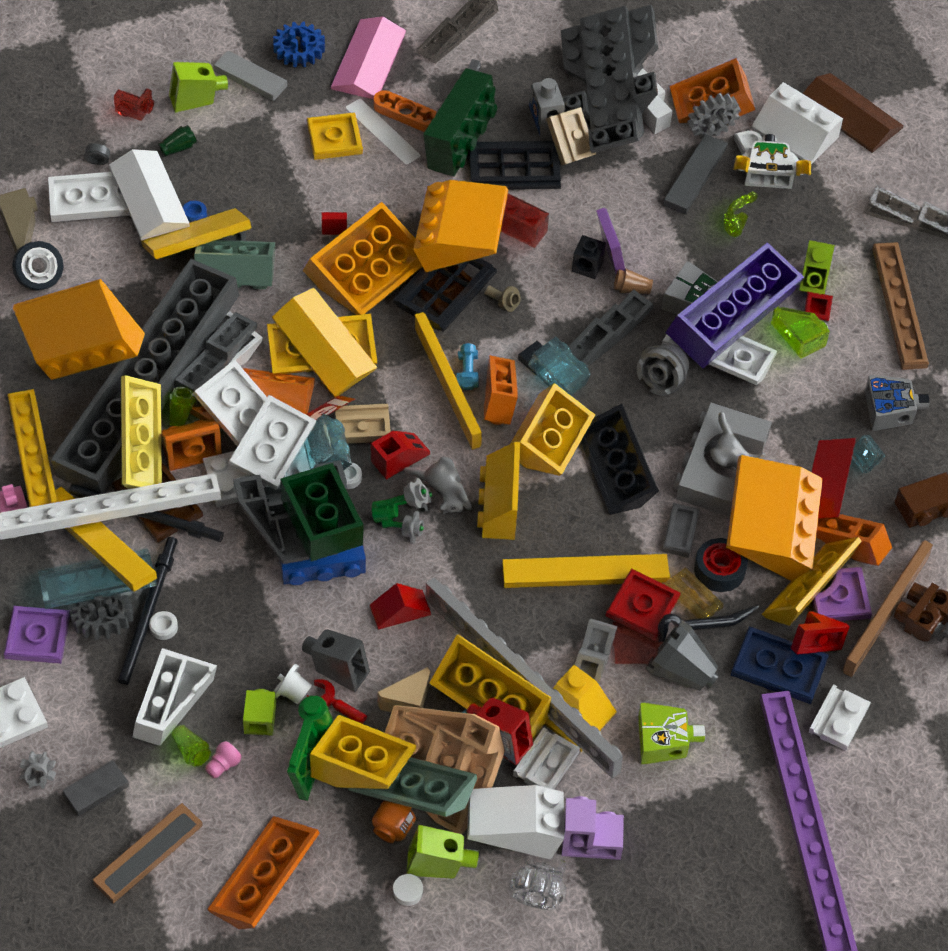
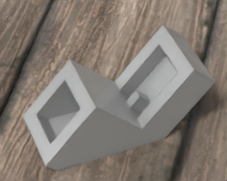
[575,619,617,684]

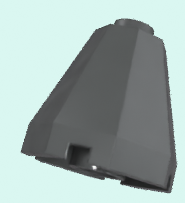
[645,620,719,691]

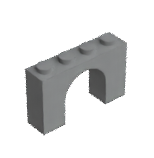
[674,403,772,517]

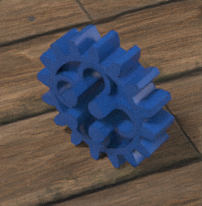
[273,22,325,67]

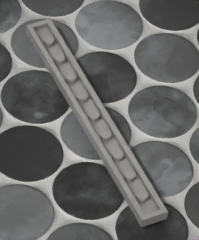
[426,577,623,779]

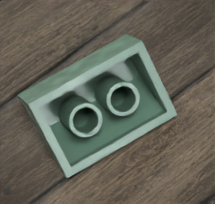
[194,240,275,289]

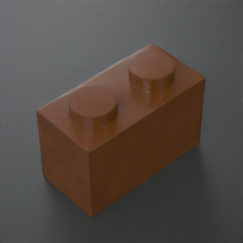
[894,472,948,528]

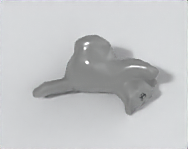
[711,411,766,469]
[404,456,473,515]

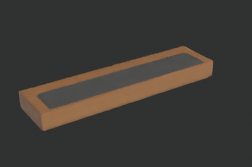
[93,803,203,904]

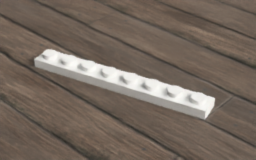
[0,473,221,540]

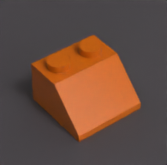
[161,418,222,471]

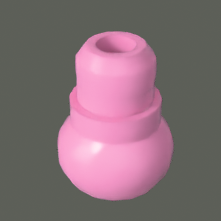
[205,741,242,778]

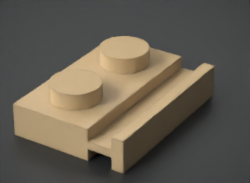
[546,107,596,166]
[335,404,390,444]

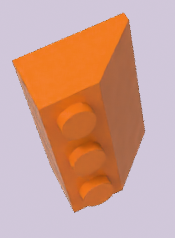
[242,368,315,415]

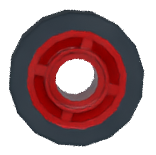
[694,538,748,593]

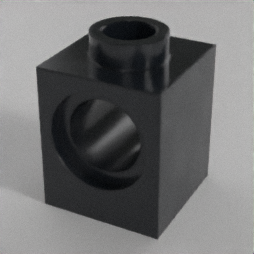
[571,235,606,279]

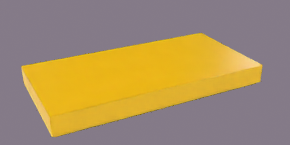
[140,208,252,259]

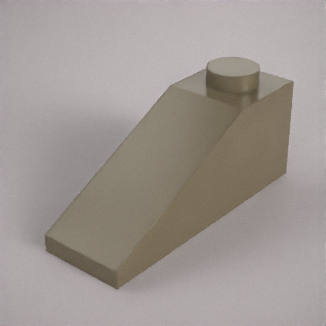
[0,188,38,253]

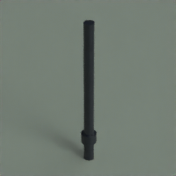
[69,484,224,542]
[118,537,178,685]

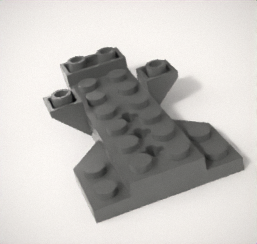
[561,5,659,153]

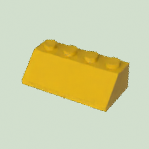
[429,634,552,742]

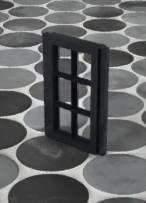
[469,141,561,190]
[393,258,497,332]

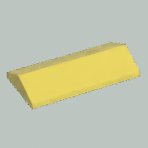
[121,375,162,489]

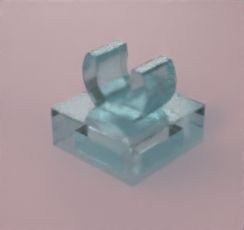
[852,435,885,473]

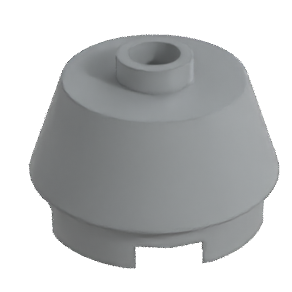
[637,343,689,396]

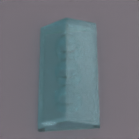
[37,548,157,609]

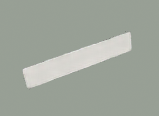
[346,99,421,164]

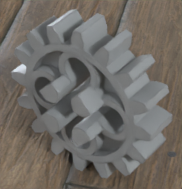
[687,93,741,139]

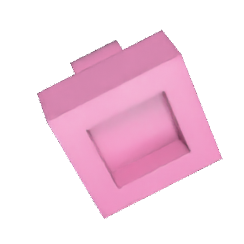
[0,484,28,513]

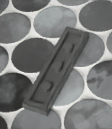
[663,134,728,214]

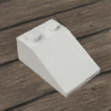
[467,785,564,860]

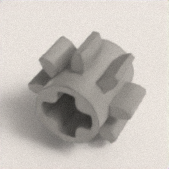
[19,751,56,789]

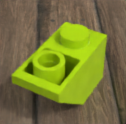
[799,240,835,294]

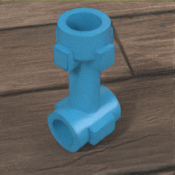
[457,343,479,390]

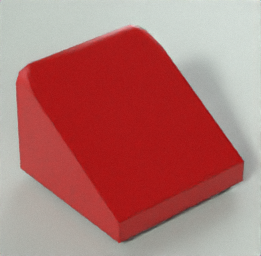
[803,292,833,321]

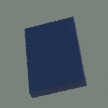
[730,626,829,704]

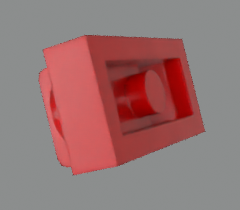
[791,611,850,654]

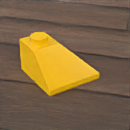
[544,665,617,752]

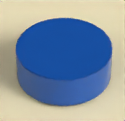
[182,201,207,223]

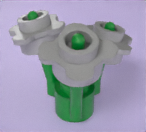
[372,478,432,544]

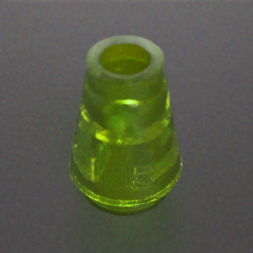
[169,387,196,426]
[171,725,211,767]

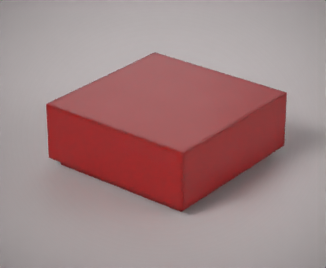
[322,212,347,235]

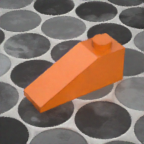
[484,355,518,425]
[816,514,892,566]

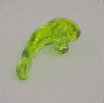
[724,191,758,237]

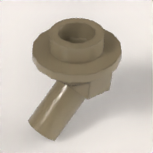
[484,285,521,312]

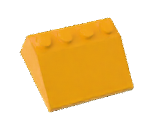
[413,180,508,272]
[303,202,423,315]
[13,279,145,380]
[726,455,822,581]

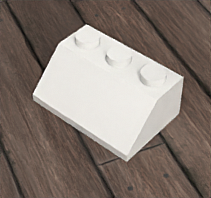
[751,82,843,164]

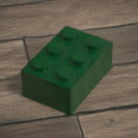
[280,463,364,562]

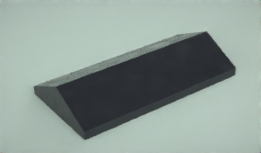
[581,403,659,515]

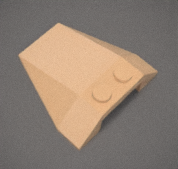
[385,705,505,834]

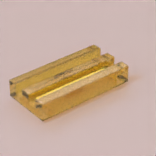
[665,567,724,619]

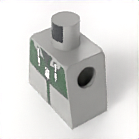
[661,261,718,315]

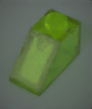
[771,306,830,359]

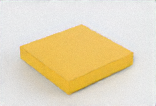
[307,112,363,160]

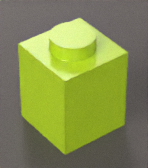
[243,689,276,736]

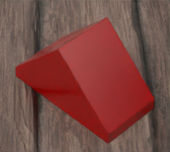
[370,583,431,630]

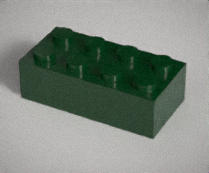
[423,68,497,177]

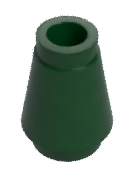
[158,125,197,157]

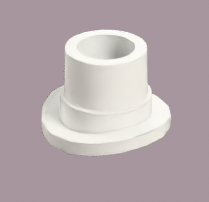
[273,664,312,705]

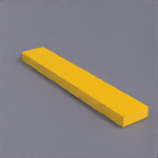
[415,312,482,450]
[8,389,57,507]
[55,486,157,592]
[502,554,670,588]

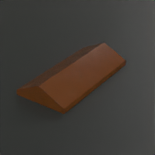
[802,73,904,153]

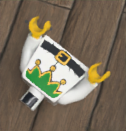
[733,134,811,189]

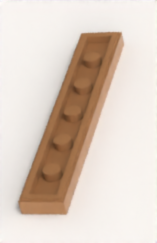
[872,242,929,370]
[843,540,933,677]

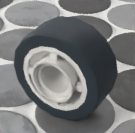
[12,241,64,291]

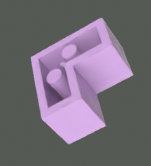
[561,796,624,860]

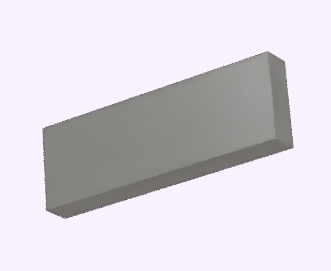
[214,51,287,101]

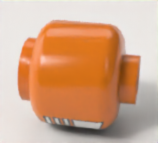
[372,800,416,843]

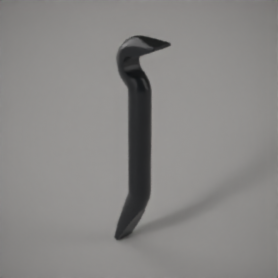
[658,605,760,642]

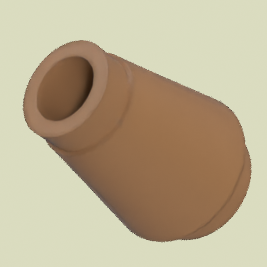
[614,268,653,294]

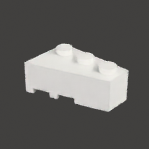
[132,648,217,746]

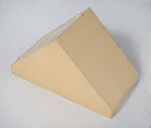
[378,667,430,712]

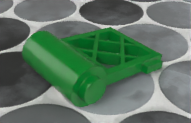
[287,696,334,801]

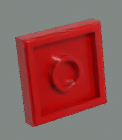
[606,568,681,641]

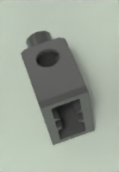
[302,629,370,692]

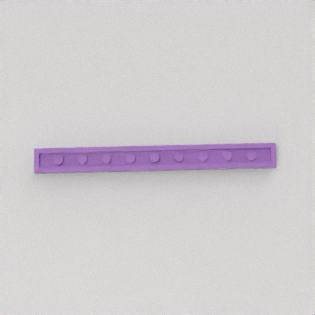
[760,691,858,951]

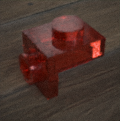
[114,88,154,121]

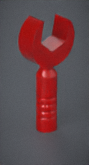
[307,679,367,724]

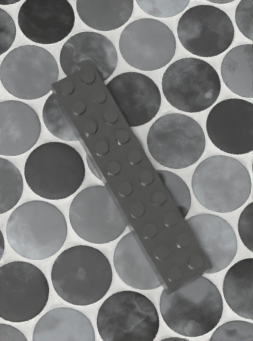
[51,259,239,494]

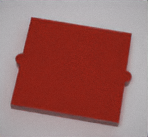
[612,622,662,664]

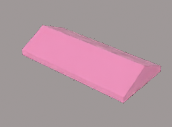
[331,17,406,99]

